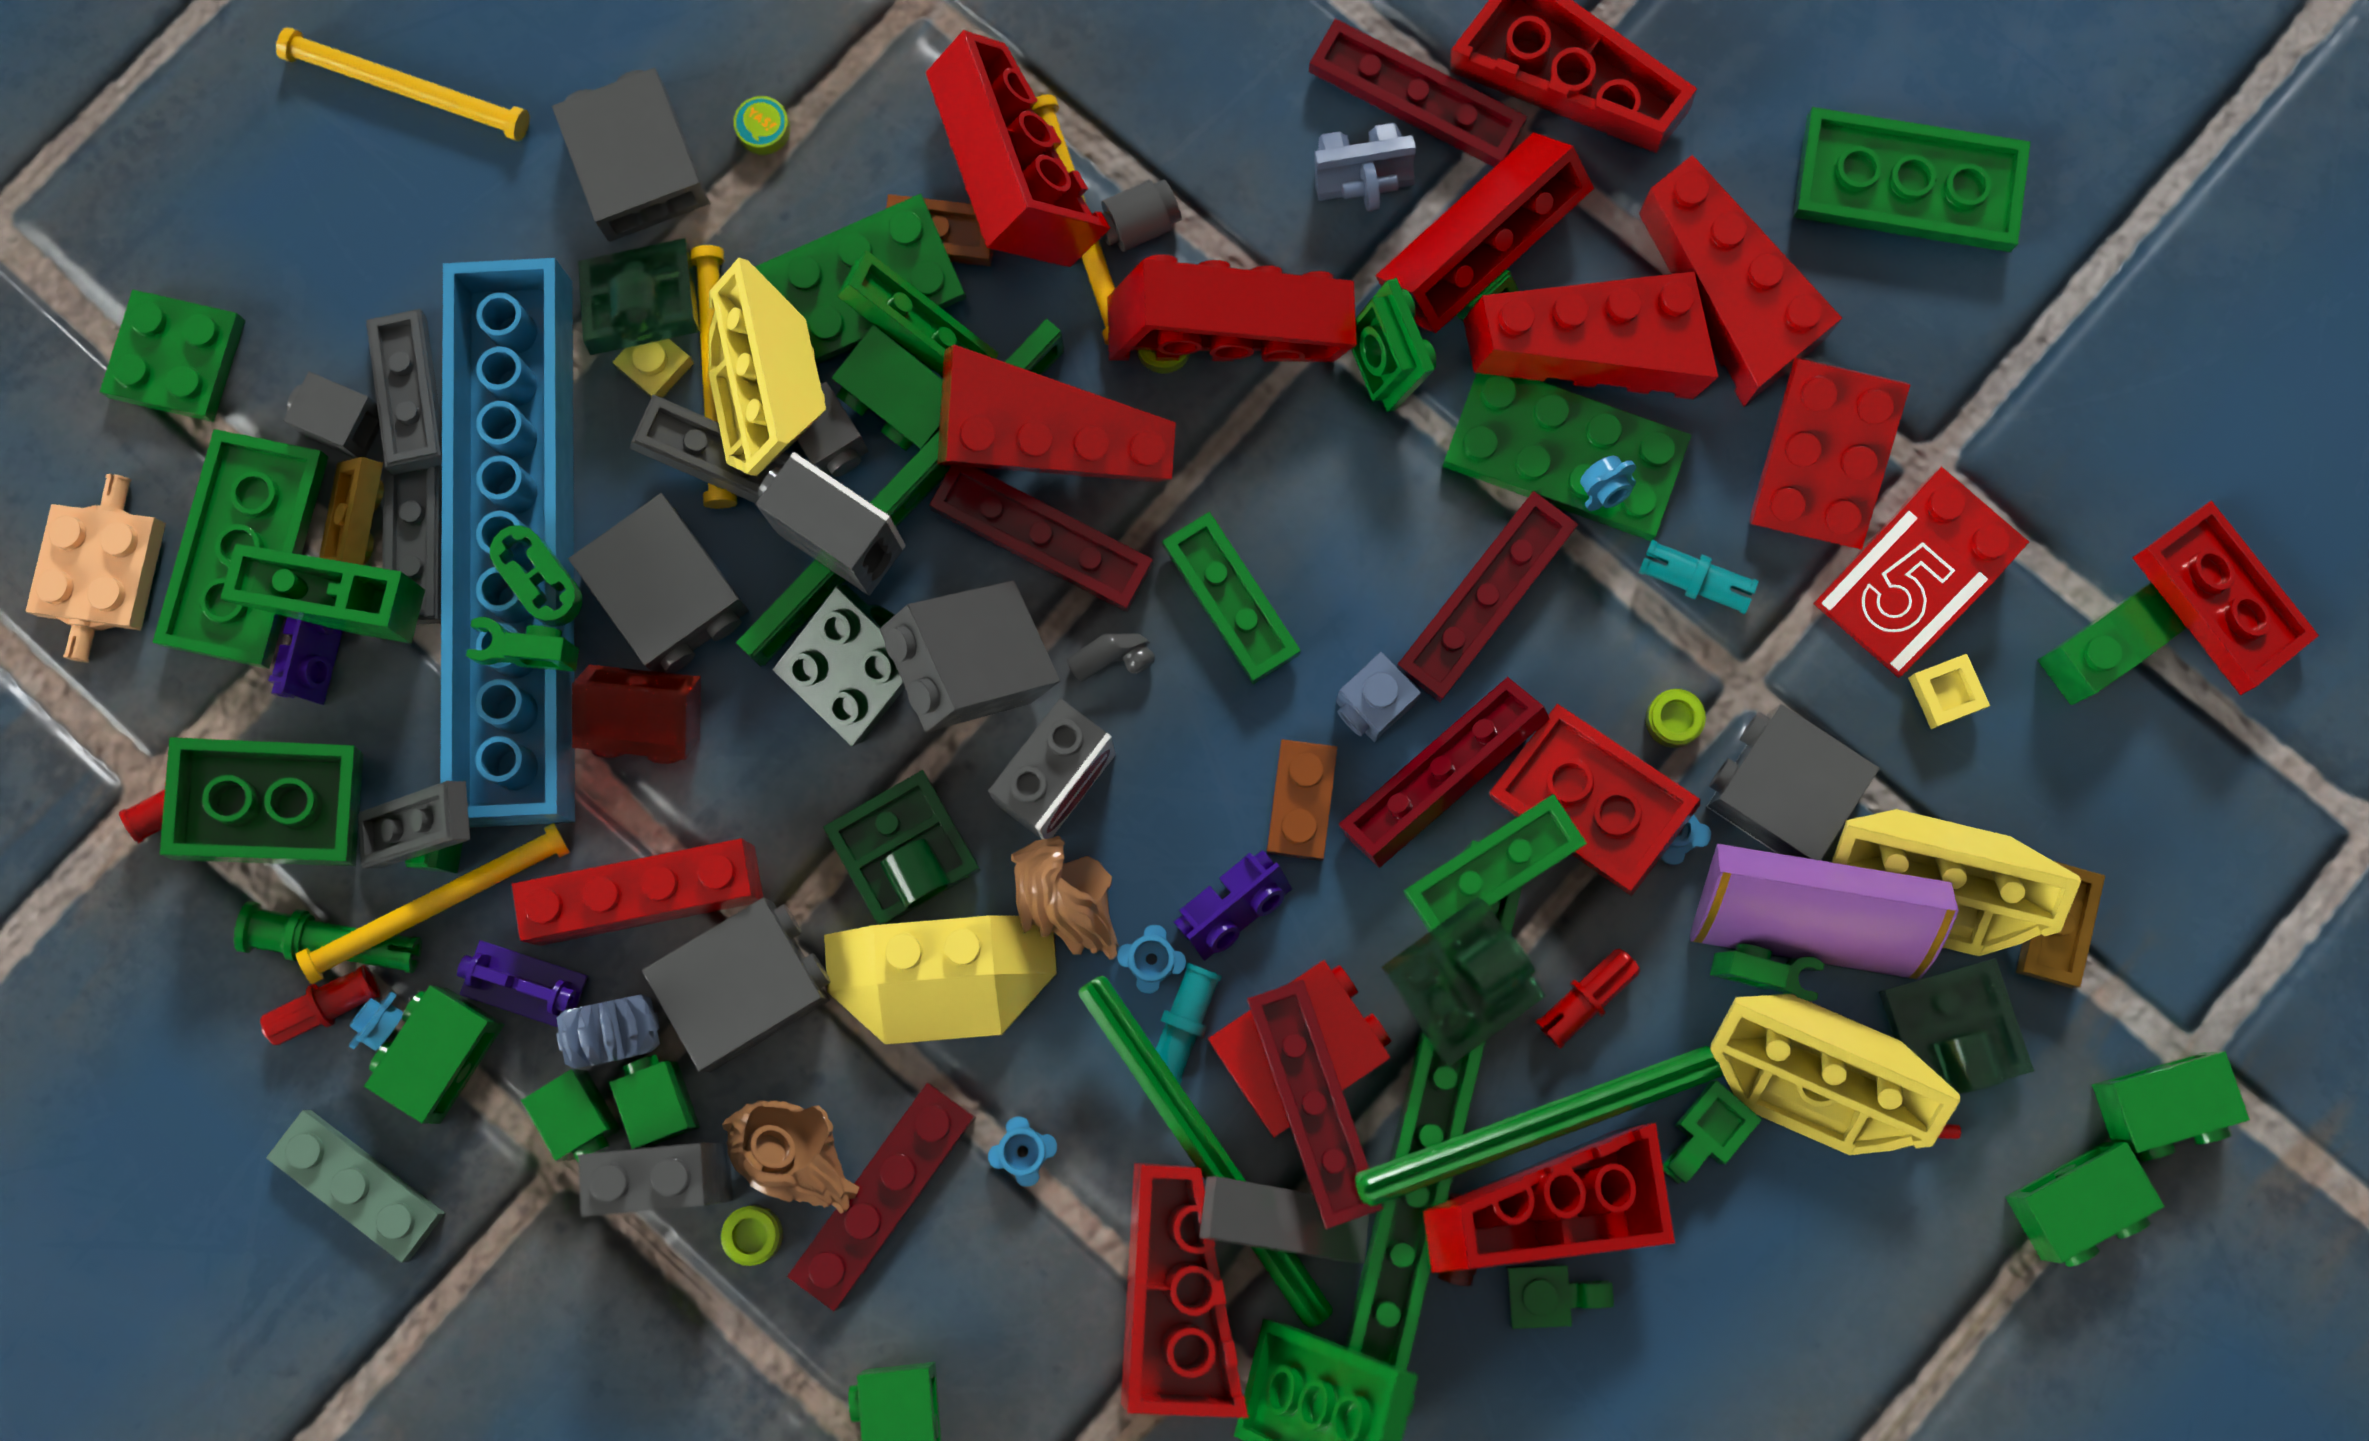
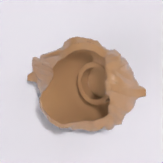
[1011,835,1119,960]
[722,1100,859,1213]

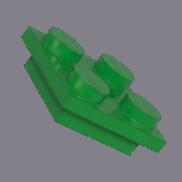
[1351,278,1437,412]

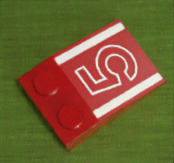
[1813,466,2029,678]

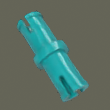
[1638,539,1759,615]
[1156,963,1222,1084]

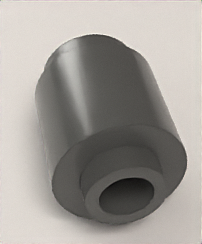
[1101,179,1182,252]

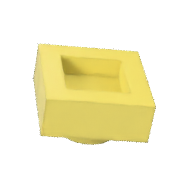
[612,322,694,398]
[1908,654,1990,730]

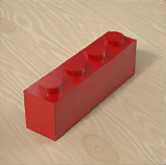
[1375,132,1595,334]
[512,838,763,946]

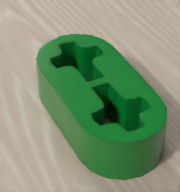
[490,525,582,627]

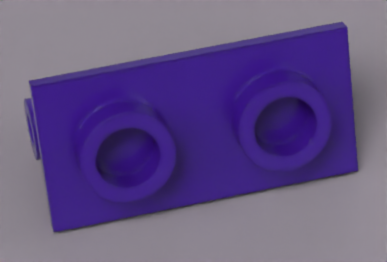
[268,617,343,705]
[1173,850,1292,961]
[457,940,588,1027]

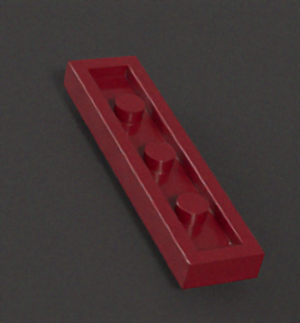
[1309,18,1528,167]
[929,465,1154,612]
[1396,491,1578,703]
[1338,677,1550,868]
[1247,979,1383,1229]
[787,1083,976,1312]

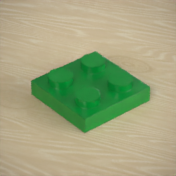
[100,289,246,422]

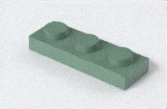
[266,1110,446,1263]

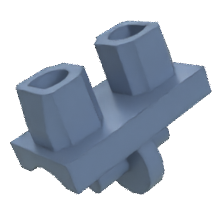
[1315,123,1416,212]

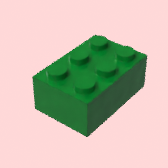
[160,737,364,867]

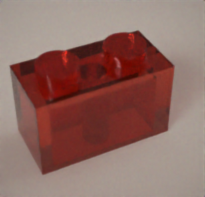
[572,664,701,764]

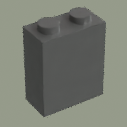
[552,67,711,242]
[568,493,749,676]
[879,580,1060,733]
[642,897,831,1072]
[578,1142,733,1217]

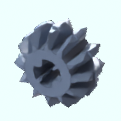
[556,994,660,1068]

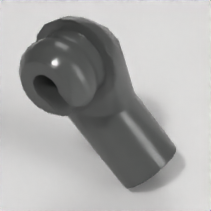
[1067,634,1155,682]

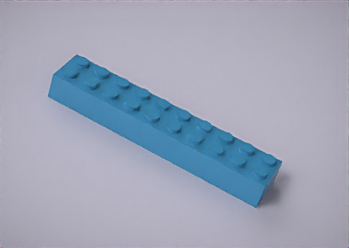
[440,258,575,828]

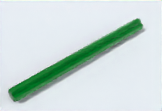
[1078,975,1333,1329]
[1355,1046,1723,1206]

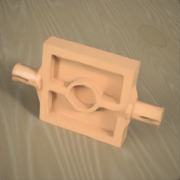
[25,474,166,663]

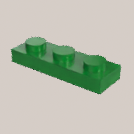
[837,250,998,378]
[1162,511,1301,684]
[1403,794,1587,942]

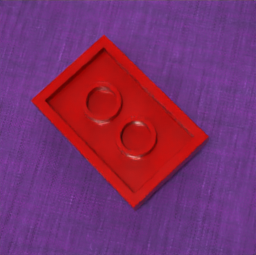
[1749,357,1911,550]
[2132,500,2319,695]
[1489,703,1700,896]

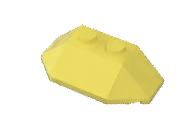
[708,257,826,476]
[1832,809,2081,956]
[824,916,1057,1045]
[1710,994,1960,1155]

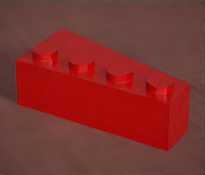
[1450,0,1697,153]
[925,30,1110,268]
[1639,155,1842,408]
[1107,254,1357,362]
[1463,271,1718,400]
[937,344,1176,482]
[1423,1122,1675,1273]
[1121,1163,1248,1418]

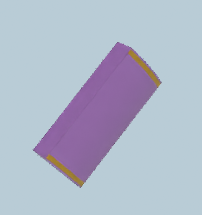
[1690,844,1959,980]

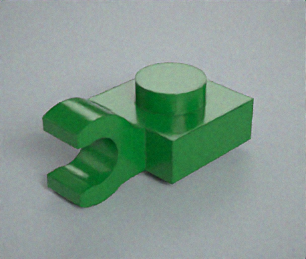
[466,617,579,672]
[1710,943,1824,1001]
[1663,1080,1762,1184]
[1507,1264,1614,1329]

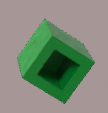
[609,1055,700,1149]
[521,1069,621,1164]

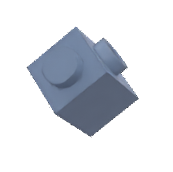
[1336,652,1421,743]

